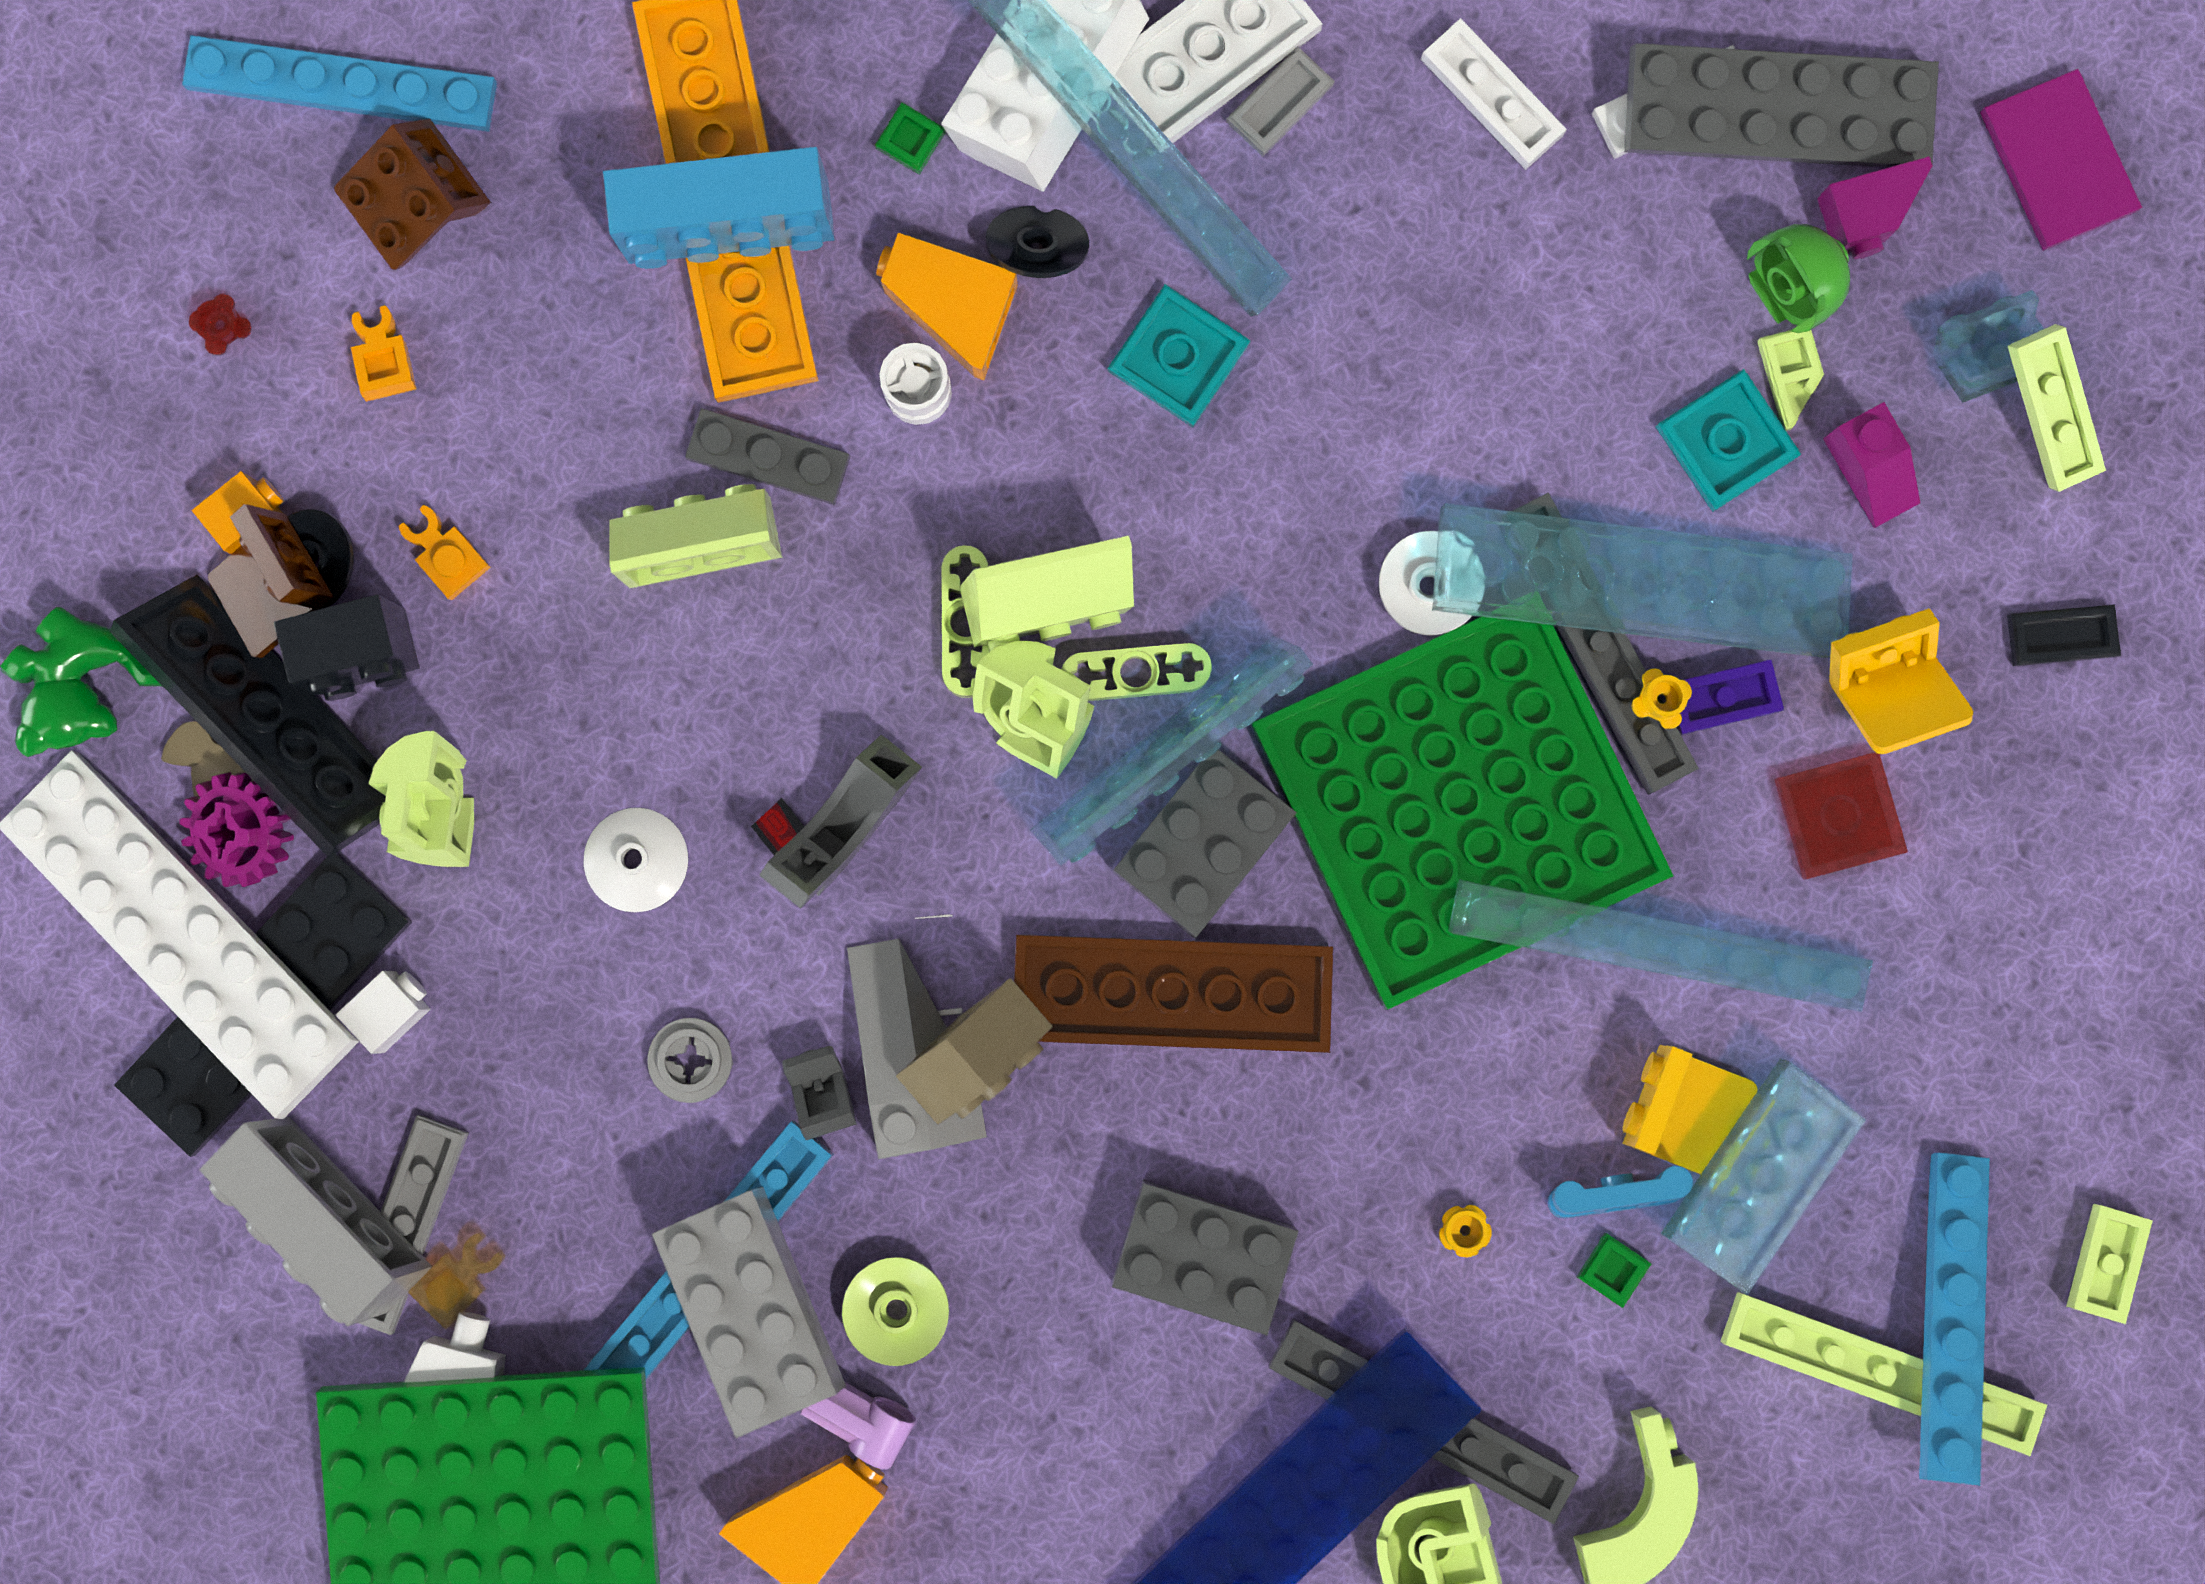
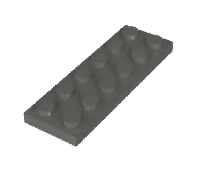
[1624,43,1939,167]

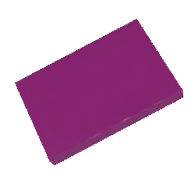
[1980,69,2142,251]

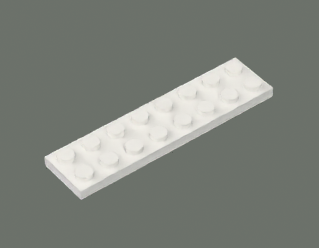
[0,750,359,1119]

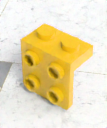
[1829,608,1973,754]
[1622,1045,1758,1180]

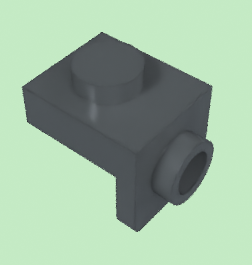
[782,1046,857,1141]

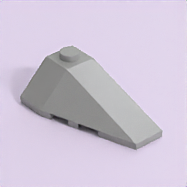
[847,939,987,1159]

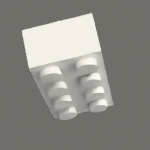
[941,0,1149,192]

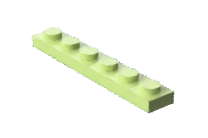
[1720,1292,2047,1456]

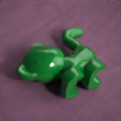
[0,607,162,757]

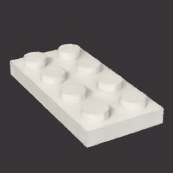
[1107,0,1323,153]

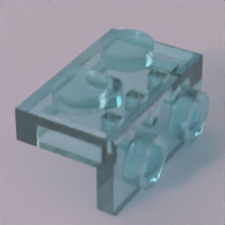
[1933,290,2044,403]

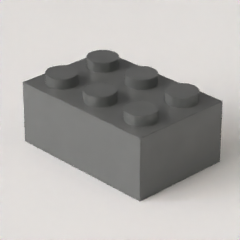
[1113,746,1297,939]
[1112,1179,1299,1335]

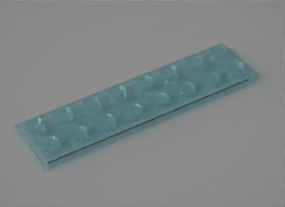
[1432,503,1853,658]

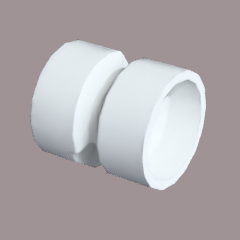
[879,343,952,425]

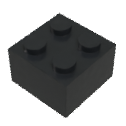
[274,594,420,701]

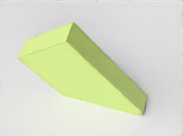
[1757,330,1824,431]

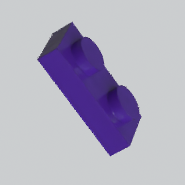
[1677,659,1784,735]

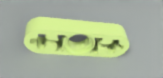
[941,545,990,698]
[1061,643,1212,701]

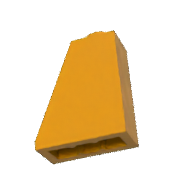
[876,233,1018,380]
[719,1454,888,1584]

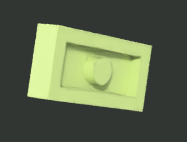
[2066,1204,2153,1324]

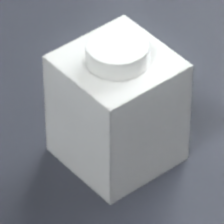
[336,971,431,1054]

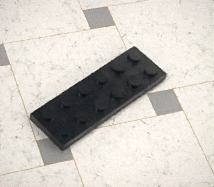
[110,575,386,858]
[114,852,412,1157]

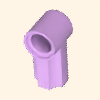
[801,1381,916,1470]

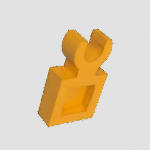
[351,305,417,402]
[398,505,491,601]

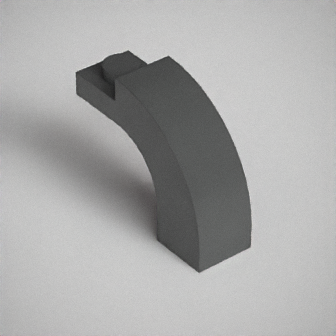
[759,734,922,909]

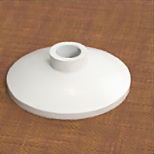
[1379,531,1484,635]
[584,808,688,912]

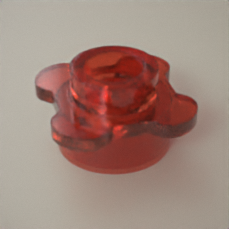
[188,294,251,356]

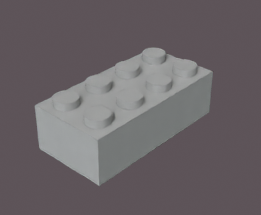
[199,1117,433,1326]
[652,1187,846,1438]

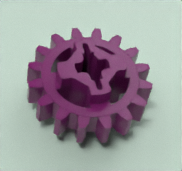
[179,772,294,887]

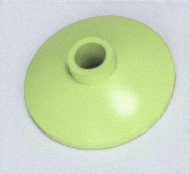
[842,1257,949,1366]

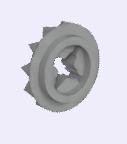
[647,1018,734,1103]

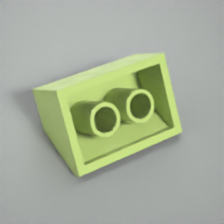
[609,484,782,588]
[959,536,1134,651]

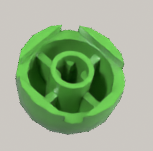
[1747,224,1850,334]

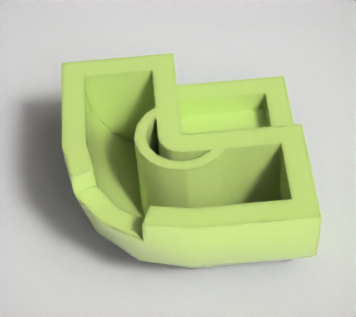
[973,641,1095,779]
[368,731,474,867]
[1376,1483,1502,1584]

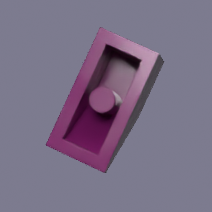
[1817,157,1932,259]
[1823,402,1920,528]

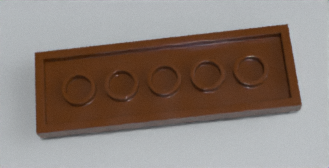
[1014,935,1333,1053]

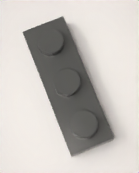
[685,408,850,505]

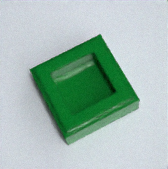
[875,102,946,175]
[1576,1233,1652,1308]

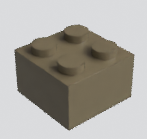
[896,978,1053,1124]

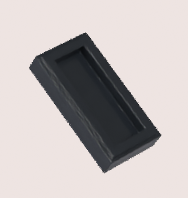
[2007,604,2121,667]

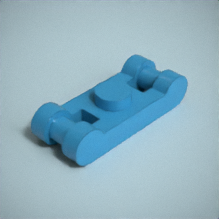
[1548,1166,1693,1219]

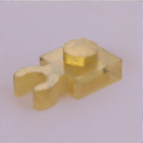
[408,1232,506,1330]

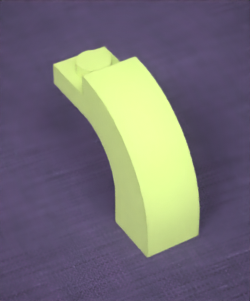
[1573,1406,1698,1584]

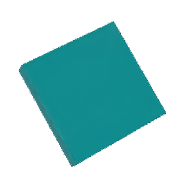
[1107,284,1251,428]
[1655,369,1802,512]

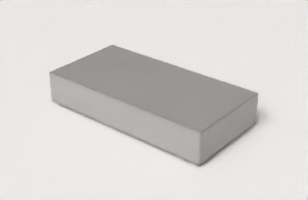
[1226,47,1335,157]

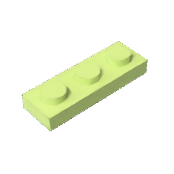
[2008,324,2106,492]

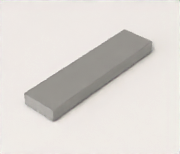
[359,1115,469,1335]

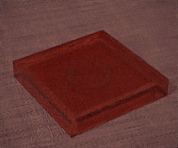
[1774,752,1908,880]

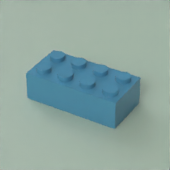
[603,147,835,269]

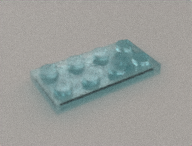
[1661,1058,1866,1295]

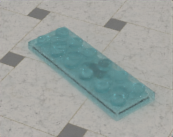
[1030,636,1313,866]

